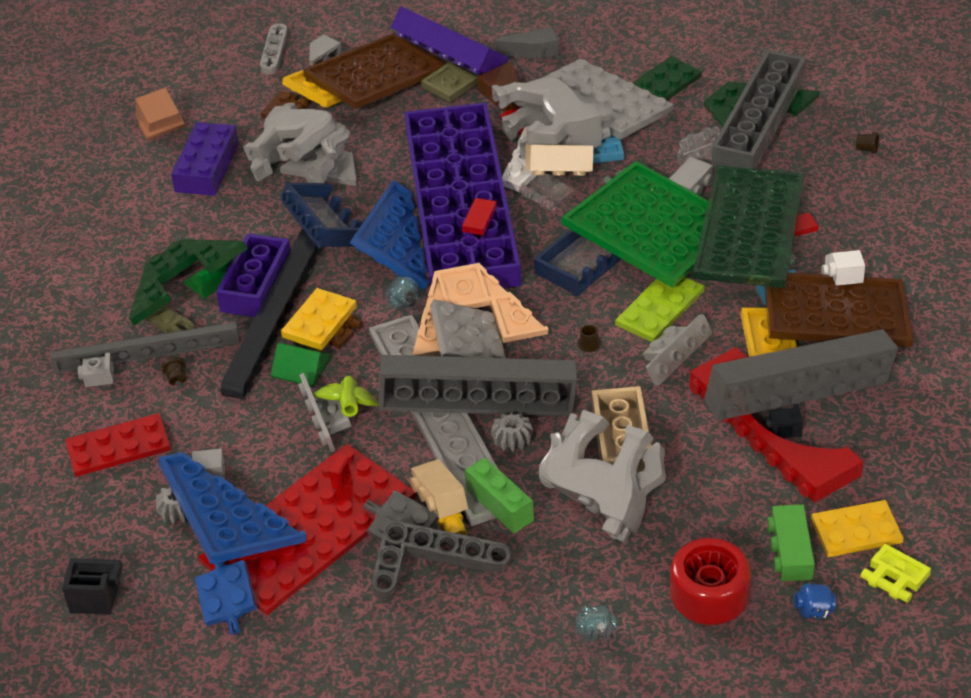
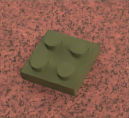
[421,62,478,102]

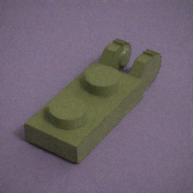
[144,305,195,333]

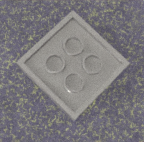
[430,299,506,358]

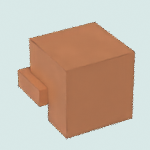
[135,88,185,140]

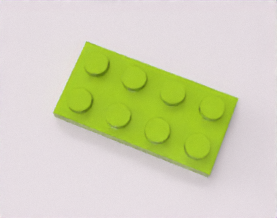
[615,277,705,342]

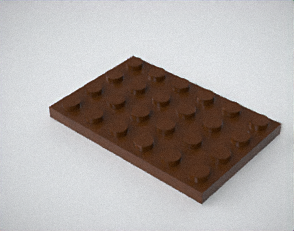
[303,33,446,109]
[763,271,913,347]

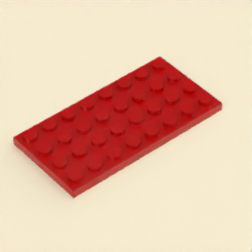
[198,444,416,616]

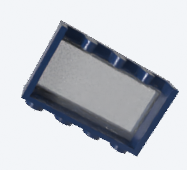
[281,182,361,249]
[534,230,621,297]

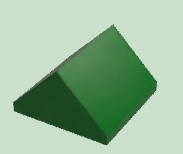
[183,258,234,299]
[271,343,333,387]

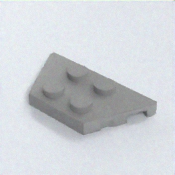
[280,151,357,186]

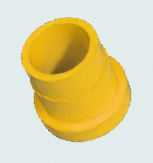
[438,512,468,535]

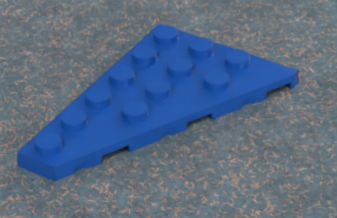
[350,180,429,290]
[159,452,307,564]

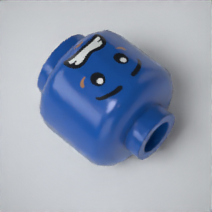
[794,583,836,619]

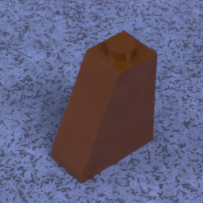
[477,61,522,112]

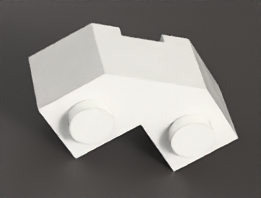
[821,250,865,285]

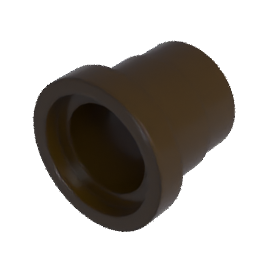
[856,132,879,154]
[577,325,601,352]
[161,357,186,386]

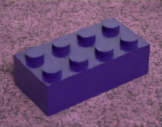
[171,122,239,196]
[216,233,291,317]

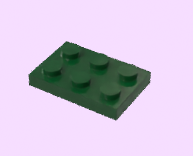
[632,56,702,101]

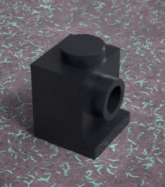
[764,404,803,438]

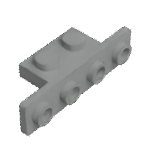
[643,314,712,385]
[298,373,351,453]

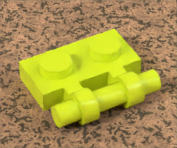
[860,544,931,603]

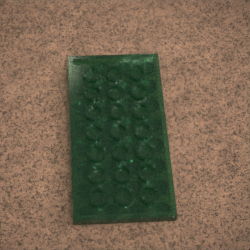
[693,166,804,288]

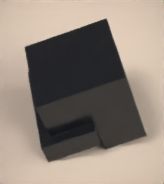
[62,558,123,615]

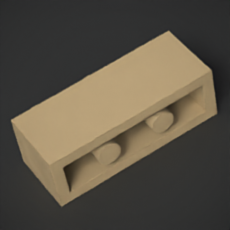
[525,144,593,176]
[410,459,468,519]

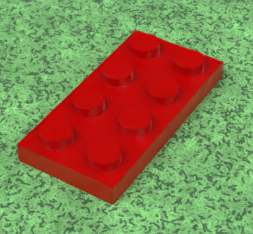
[65,413,171,477]

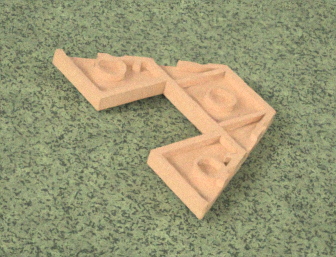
[412,263,549,356]

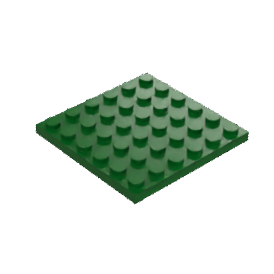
[561,161,745,288]

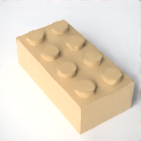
[592,386,651,473]

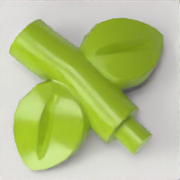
[313,376,379,417]

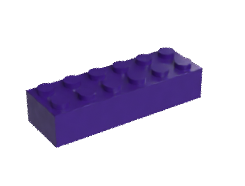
[390,6,509,75]

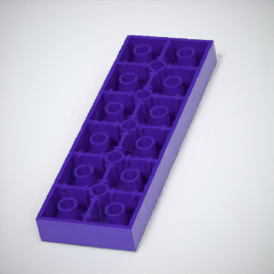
[404,102,521,288]

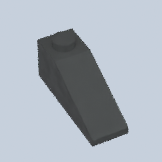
[495,27,559,58]

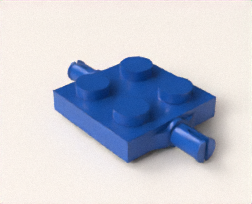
[195,560,257,635]

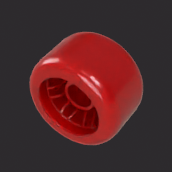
[670,538,751,625]

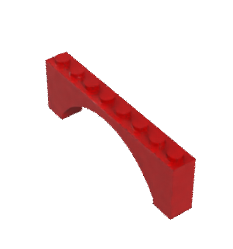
[689,347,863,503]

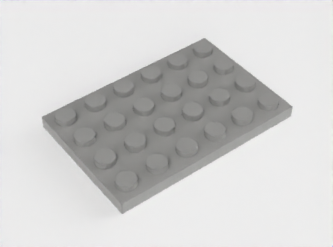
[544,59,674,140]

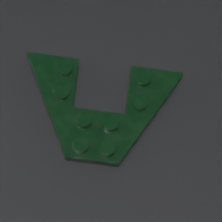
[704,81,820,128]
[129,239,248,326]

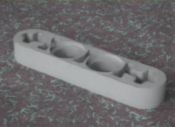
[260,24,288,75]

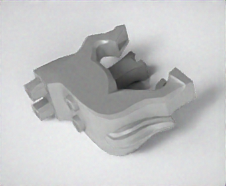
[492,77,610,159]
[243,103,350,183]
[539,410,666,544]

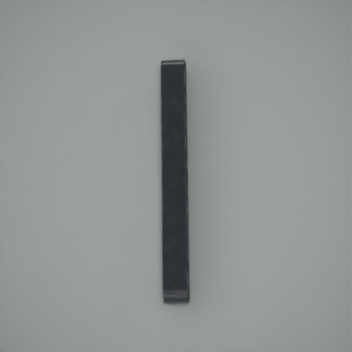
[221,228,323,400]

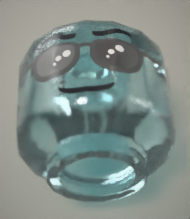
[385,276,419,310]
[575,605,617,641]

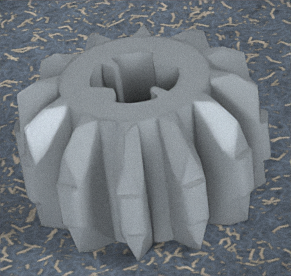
[491,411,533,452]
[156,486,186,525]

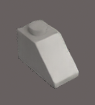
[309,34,342,66]

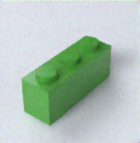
[465,457,534,534]
[767,505,814,581]

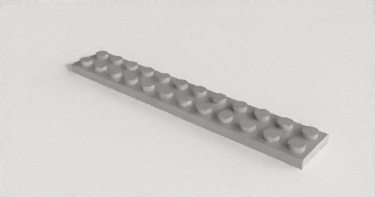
[369,315,498,526]

